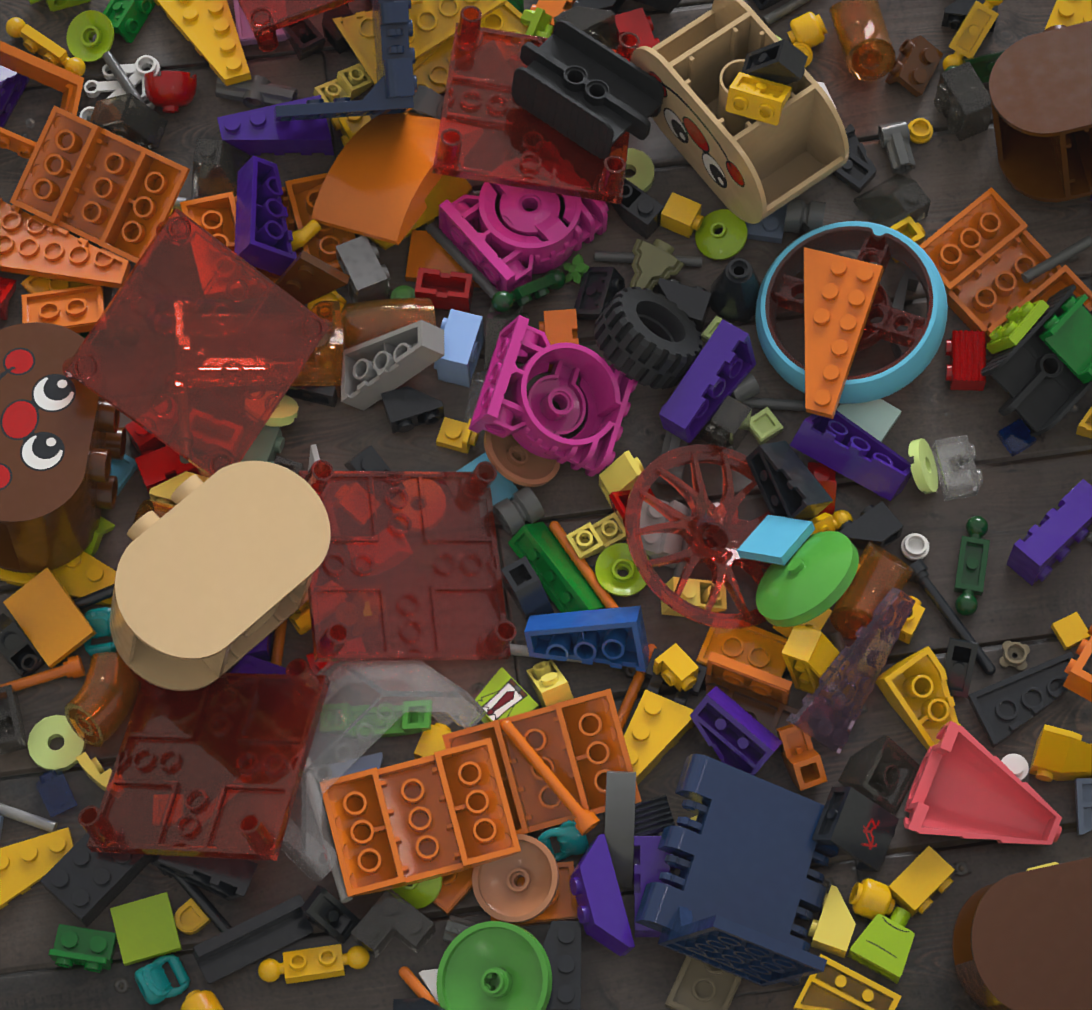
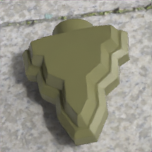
[630,239,685,291]

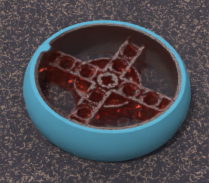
[755,221,948,404]

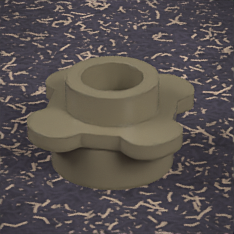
[999,641,1030,671]

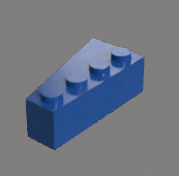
[524,605,649,672]

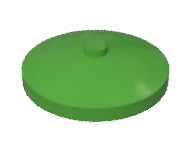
[756,531,859,627]
[436,921,552,1010]

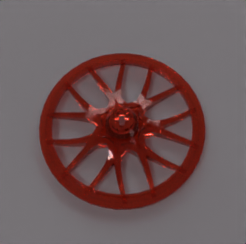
[625,444,772,629]

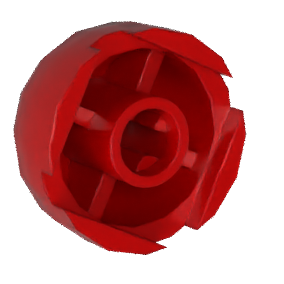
[144,71,197,113]

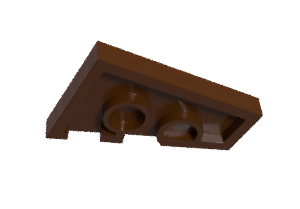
[264,250,350,313]

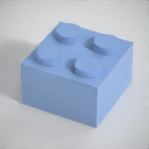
[434,309,485,388]

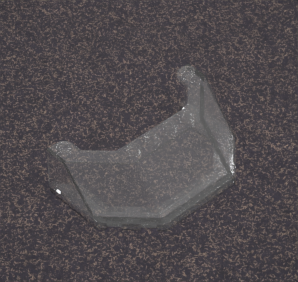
[252,656,487,882]

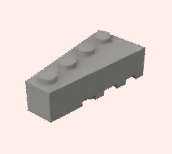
[341,320,444,411]

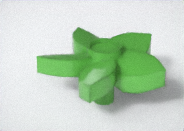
[563,254,589,284]

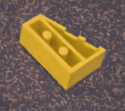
[782,624,861,706]
[624,689,695,785]
[793,954,902,1010]

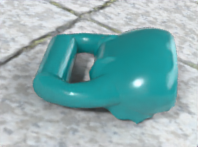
[83,607,117,656]
[538,820,589,861]
[134,955,191,1005]

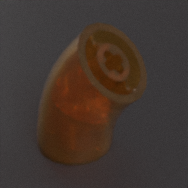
[829,0,895,81]
[340,298,436,348]
[830,542,914,641]
[65,652,143,747]

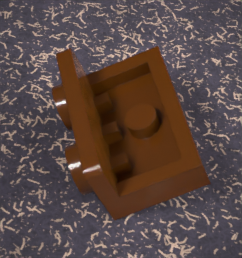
[885,35,943,97]

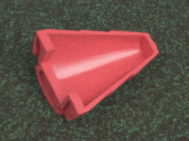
[903,721,1062,846]

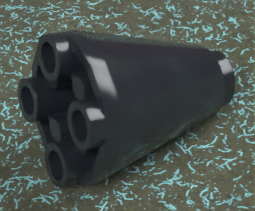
[710,258,761,322]

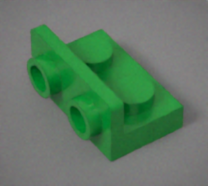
[103,0,155,43]
[48,924,117,973]

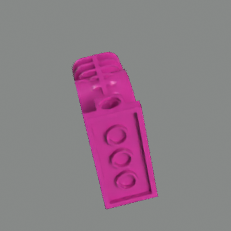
[439,141,609,293]
[468,315,638,477]

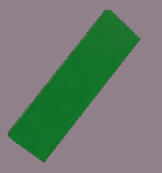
[508,522,605,613]

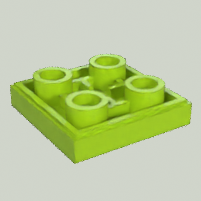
[986,300,1049,354]
[110,892,182,966]

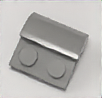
[628,494,690,568]

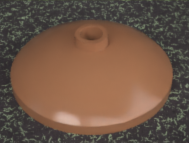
[484,431,560,487]
[472,834,559,923]

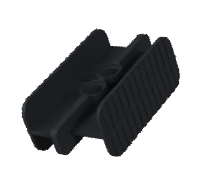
[511,20,664,159]
[981,284,1092,437]

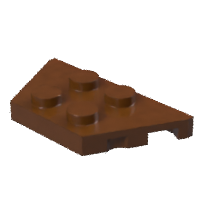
[705,675,810,739]

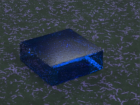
[997,418,1037,457]

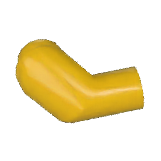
[291,219,321,251]

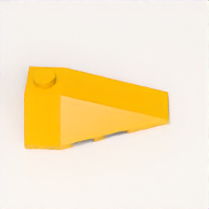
[874,646,961,750]

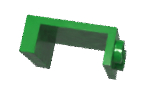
[1039,294,1092,384]

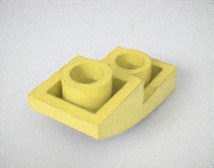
[313,63,373,103]
[566,512,629,560]
[76,752,130,800]

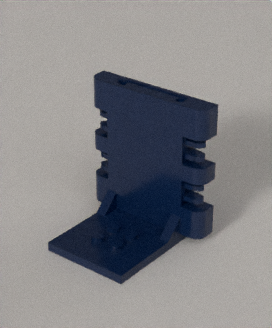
[274,0,417,122]
[635,754,840,987]

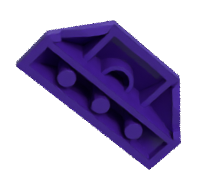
[570,834,635,956]

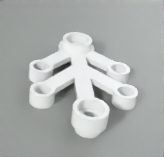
[80,55,160,128]

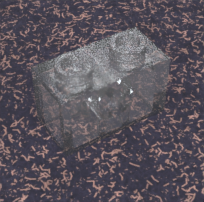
[932,435,983,501]

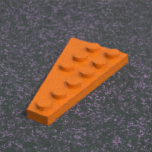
[0,198,131,289]
[804,247,884,419]

